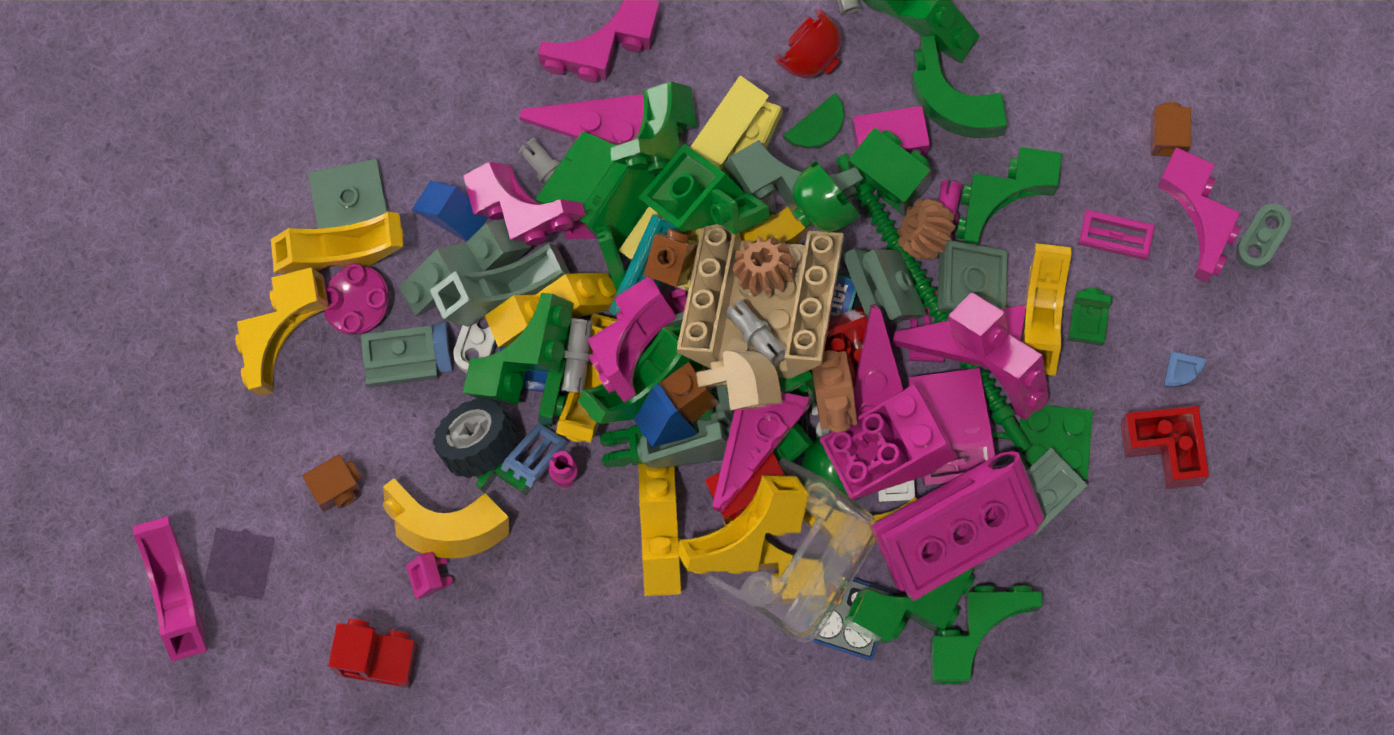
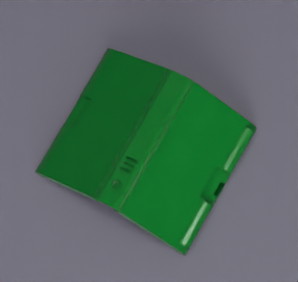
[534,132,656,257]

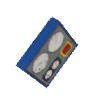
[802,569,893,661]

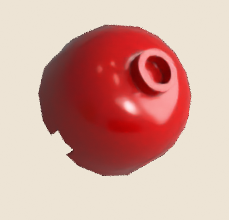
[774,9,842,78]

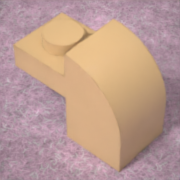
[696,351,782,410]

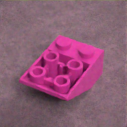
[908,368,995,485]
[820,384,958,500]

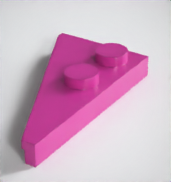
[519,94,644,145]
[853,305,903,417]
[891,305,1026,368]
[712,393,810,512]

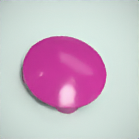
[323,263,389,335]

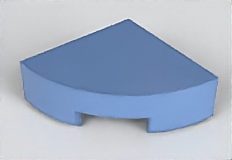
[432,322,452,372]
[1163,351,1206,388]

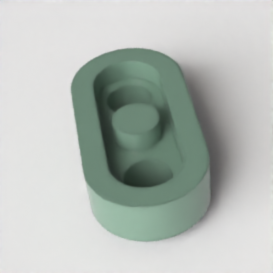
[1236,203,1291,270]

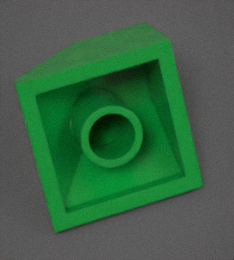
[638,144,744,232]

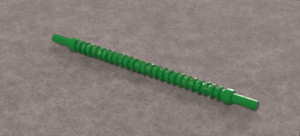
[836,153,1032,454]

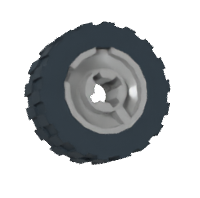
[433,398,517,478]

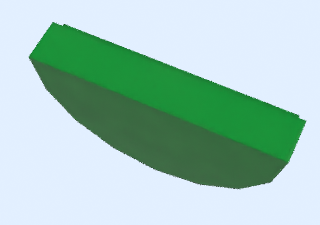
[783,92,844,149]

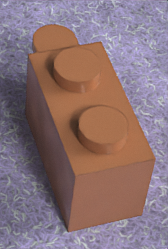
[811,350,857,432]

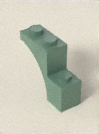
[723,140,863,221]
[398,220,532,316]
[430,243,570,327]

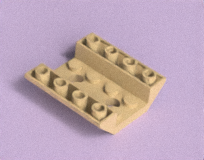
[677,224,844,379]

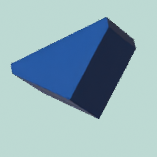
[412,181,489,242]
[634,383,697,447]

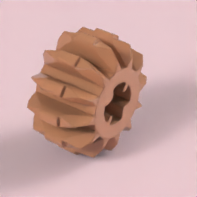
[897,199,956,260]
[733,235,795,298]

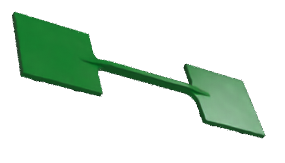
[852,384,1093,481]

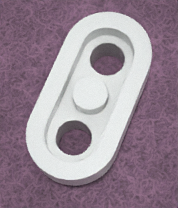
[453,307,496,373]

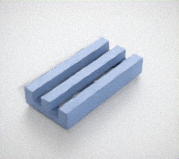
[501,423,568,488]

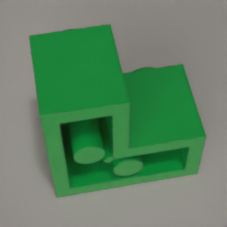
[848,127,931,217]

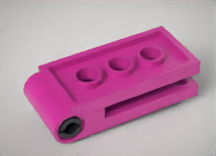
[870,451,1045,601]

